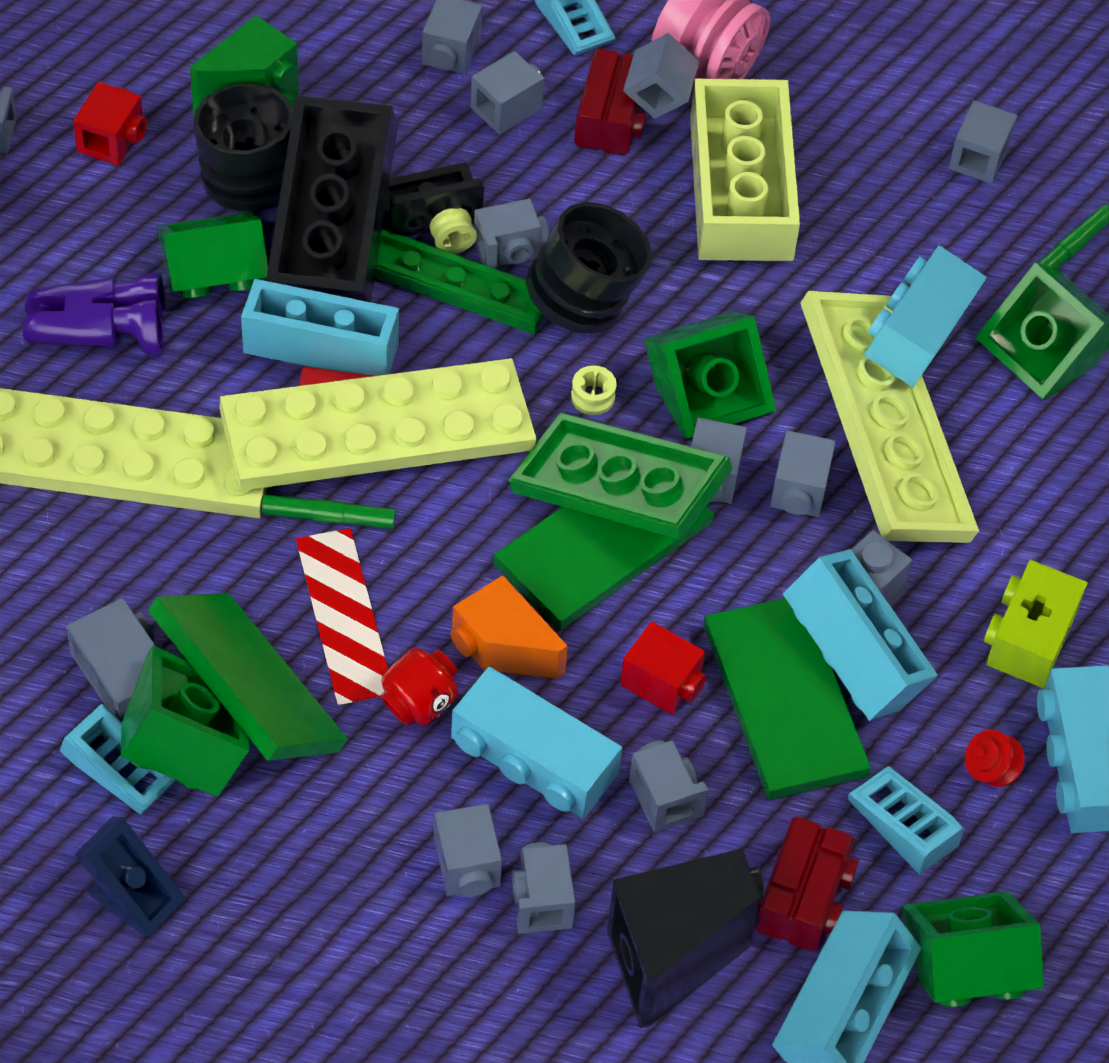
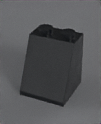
[607,848,765,1028]

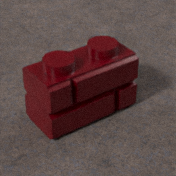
[574,48,646,156]
[754,816,860,952]

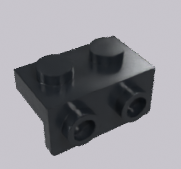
[384,162,484,234]

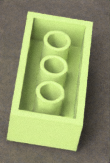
[690,78,800,261]

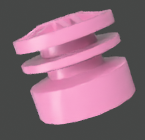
[652,0,770,80]

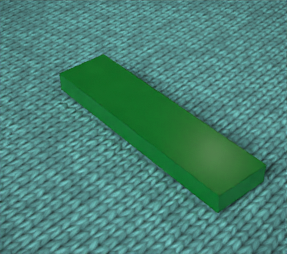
[375,228,545,335]

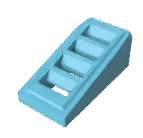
[534,0,616,56]
[60,704,178,815]
[848,766,964,875]

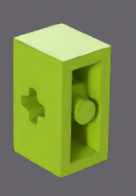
[983,560,1088,688]

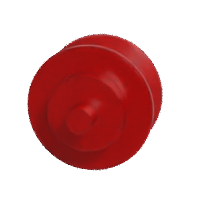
[965,729,1025,787]

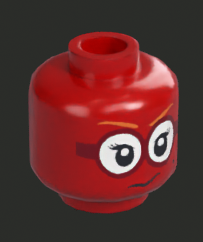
[379,647,459,727]

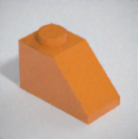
[450,575,568,679]

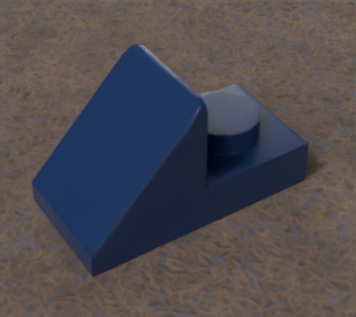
[74,816,186,937]

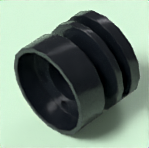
[193,83,294,211]
[525,202,652,334]

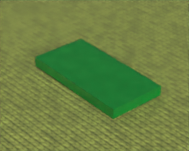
[508,412,733,540]
[493,506,714,631]
[148,593,348,761]
[703,598,871,800]

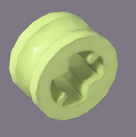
[429,208,477,254]
[571,365,617,415]

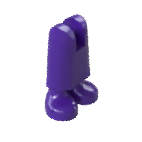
[23,273,165,357]

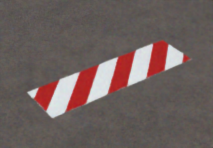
[296,528,388,705]

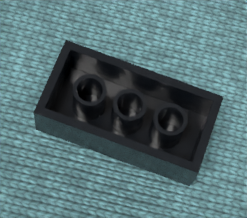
[266,95,398,302]

